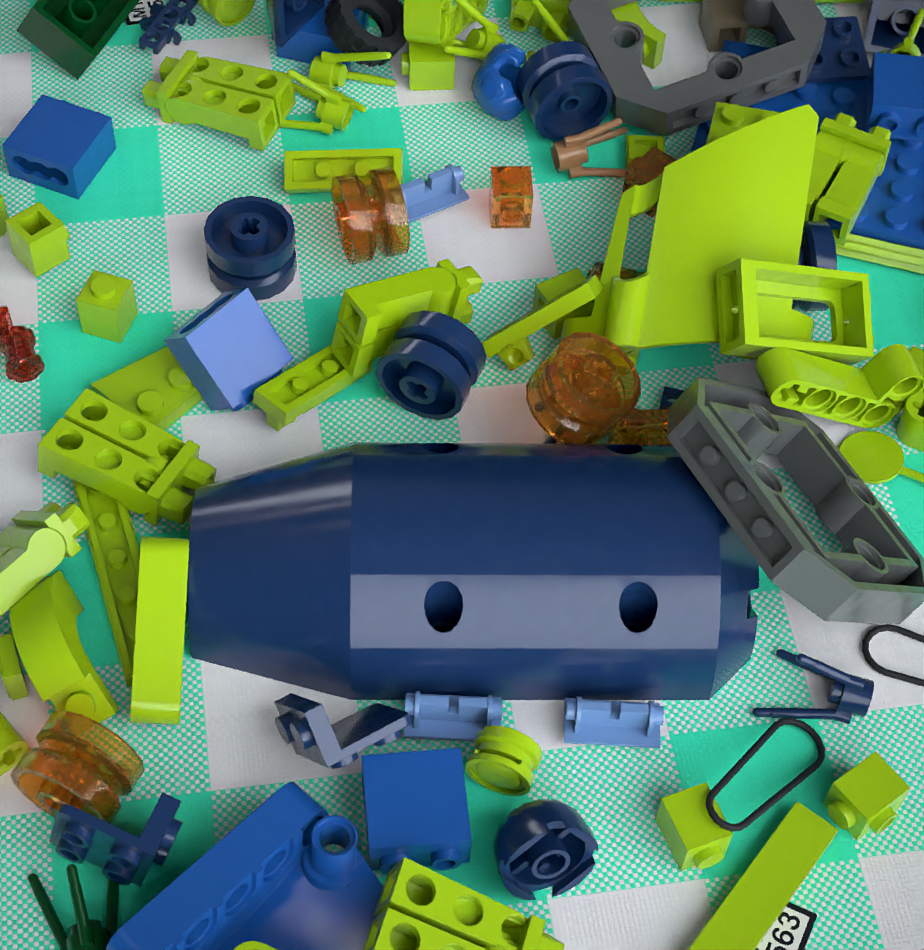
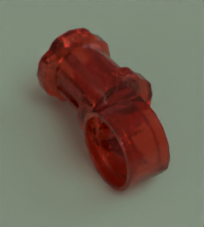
[0,305,45,383]

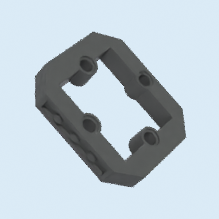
[568,0,827,136]
[667,376,924,624]

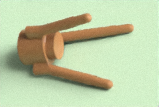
[551,118,638,179]

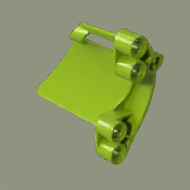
[556,104,819,378]

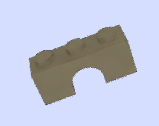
[699,0,815,52]

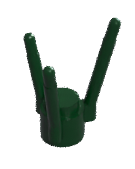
[28,864,119,950]

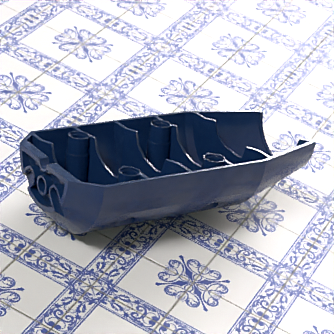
[188,442,759,700]

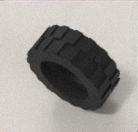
[324,0,407,67]

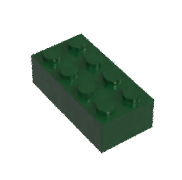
[16,0,140,80]

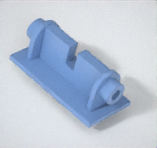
[382,164,470,226]
[404,691,502,741]
[564,696,664,749]

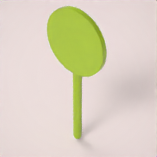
[839,431,924,484]

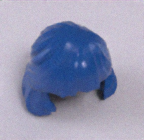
[471,42,526,121]

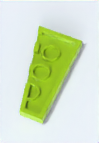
[90,346,203,430]

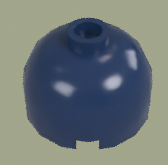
[493,799,598,900]

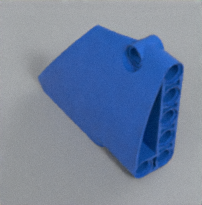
[106,782,383,950]

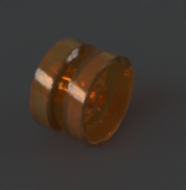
[331,166,410,264]
[526,332,641,444]
[10,710,145,824]

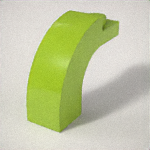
[10,569,119,737]

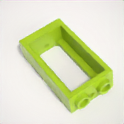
[716,258,874,365]

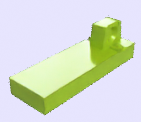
[284,148,403,193]
[481,274,604,370]
[253,345,374,431]

